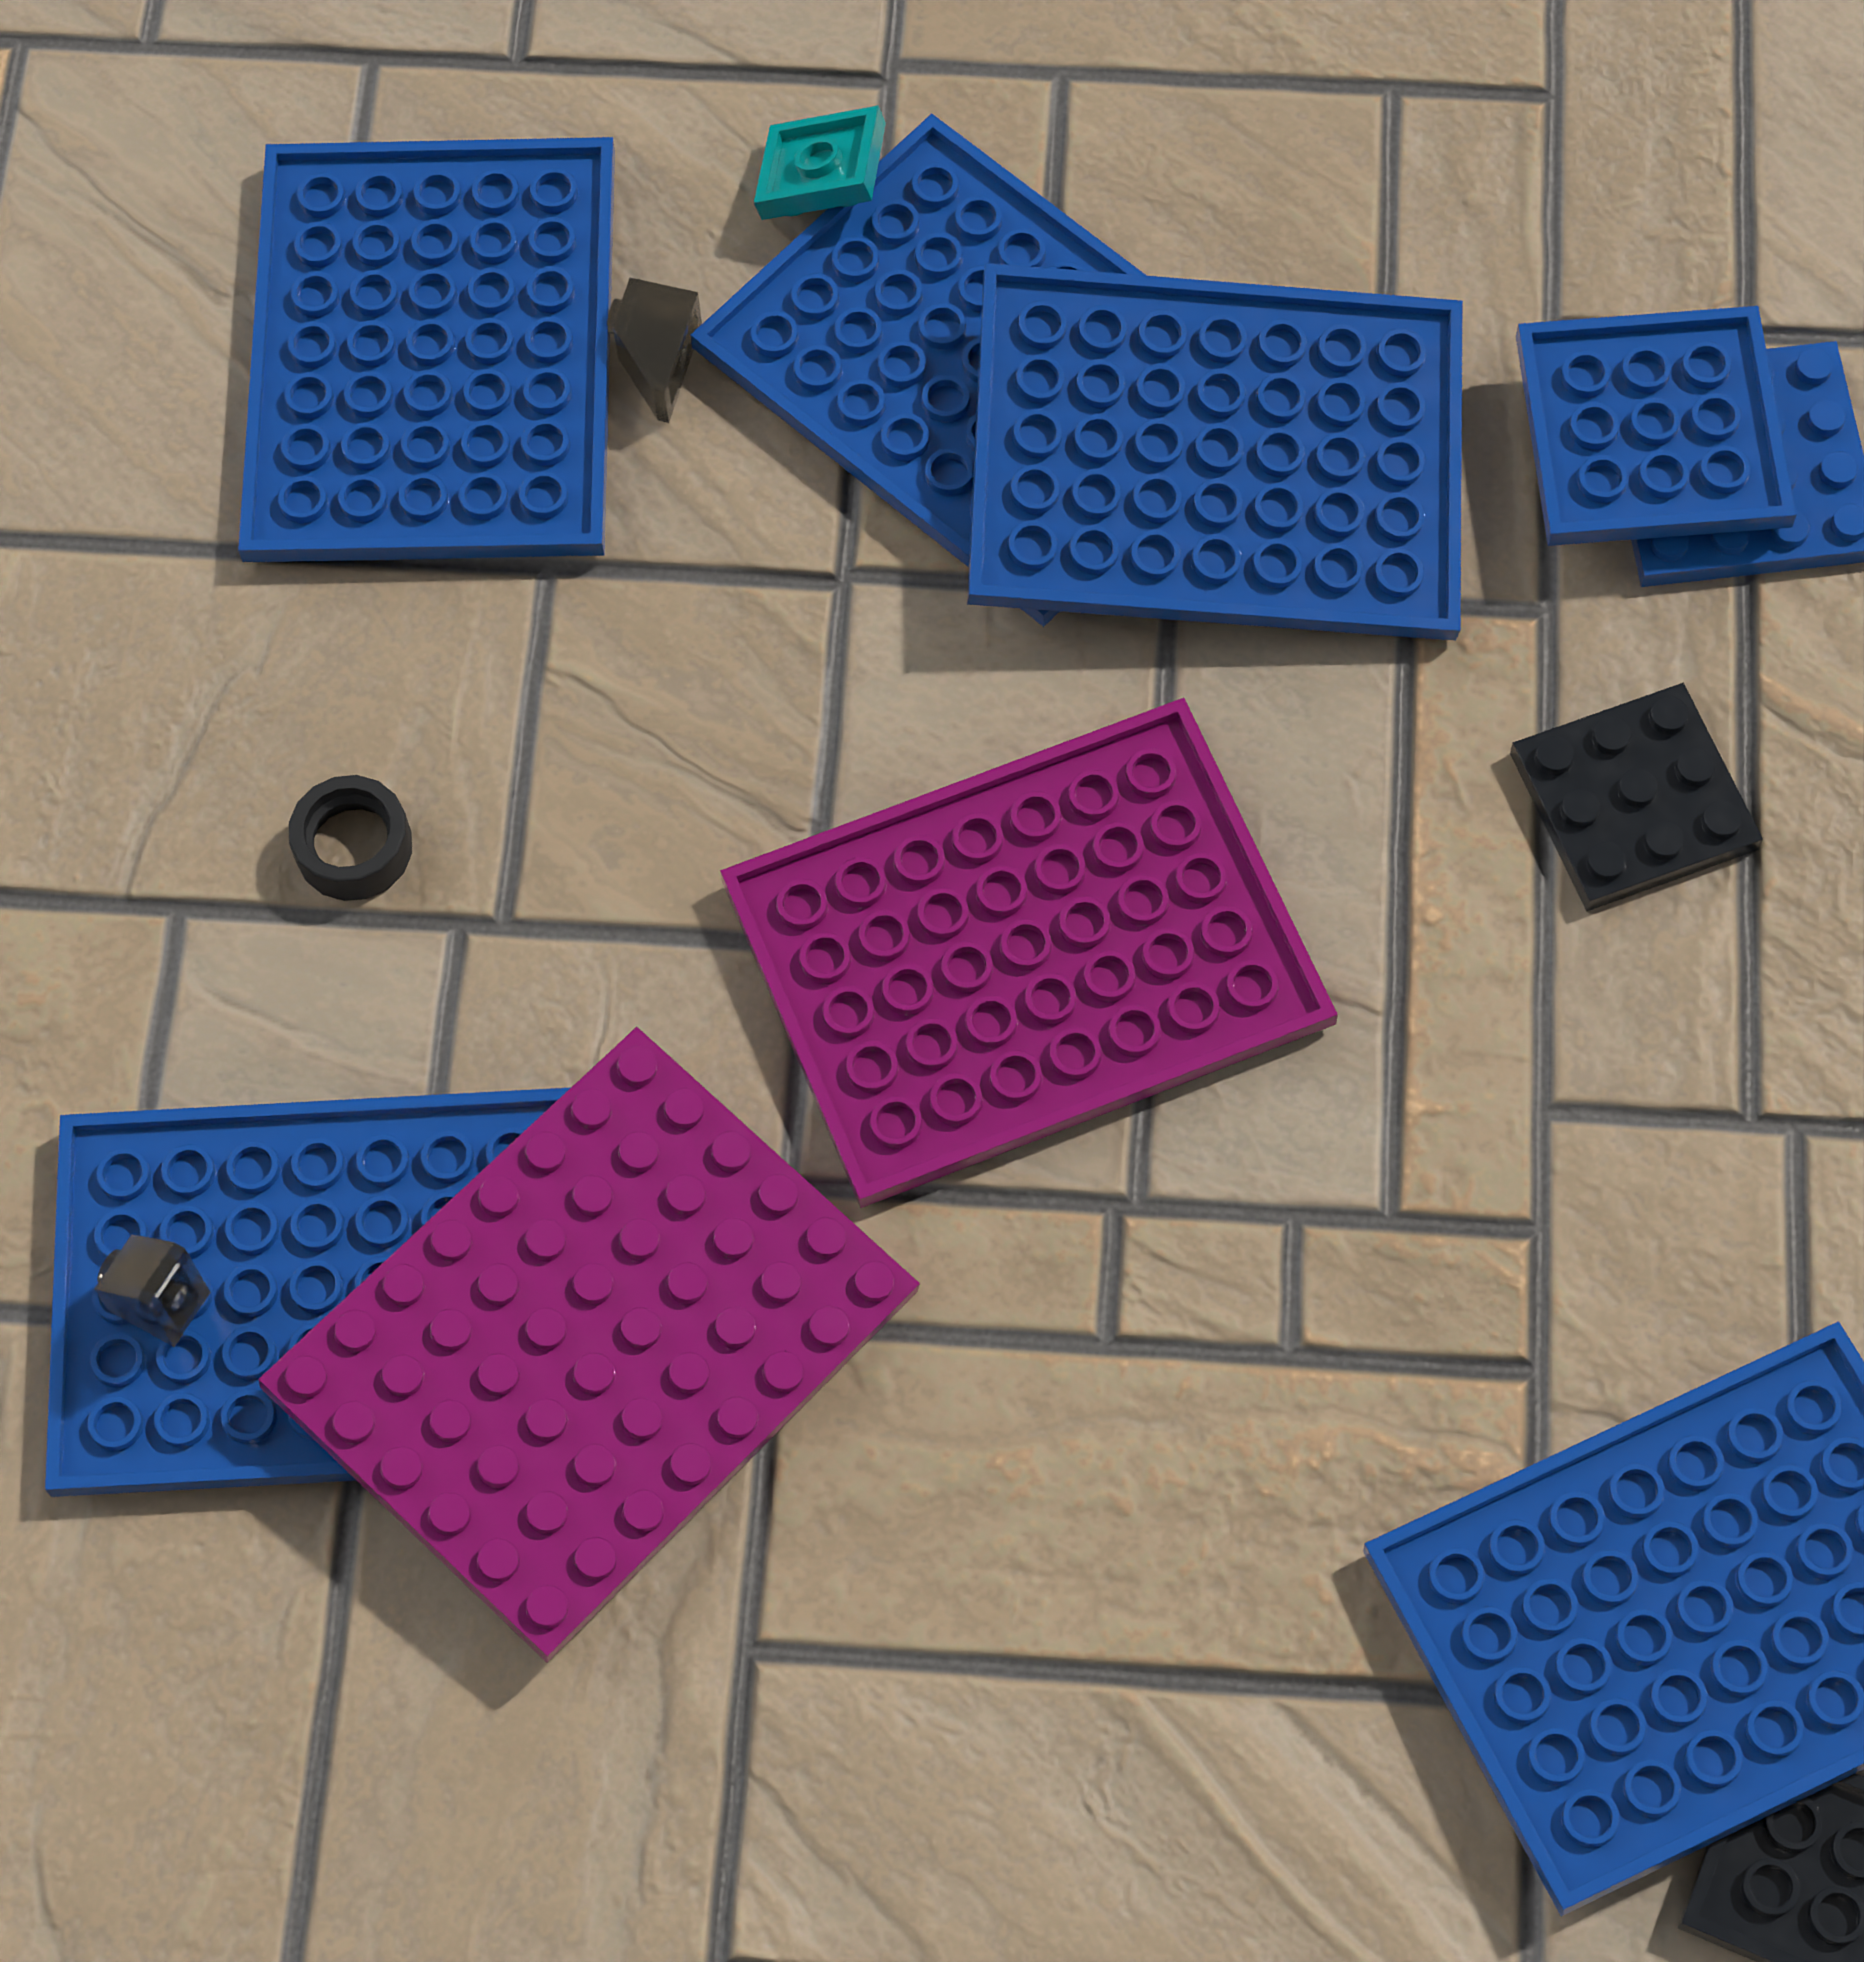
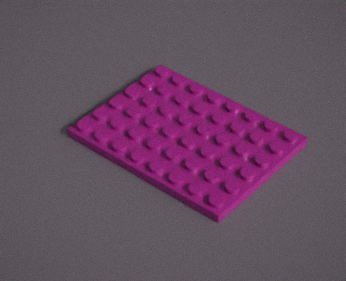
[720,697,1338,1208]
[258,1027,920,1663]

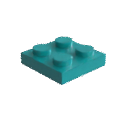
[754,105,886,220]

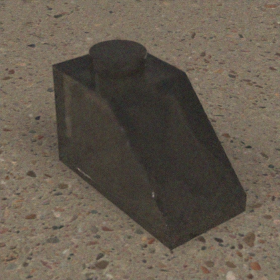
[607,277,702,423]
[95,1234,211,1347]

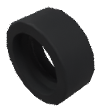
[289,775,412,901]

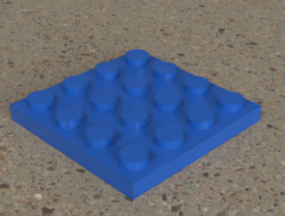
[1516,306,1797,546]
[1631,341,1864,587]

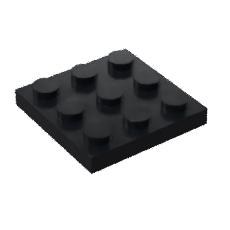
[1510,683,1763,912]
[1678,1773,1864,1962]

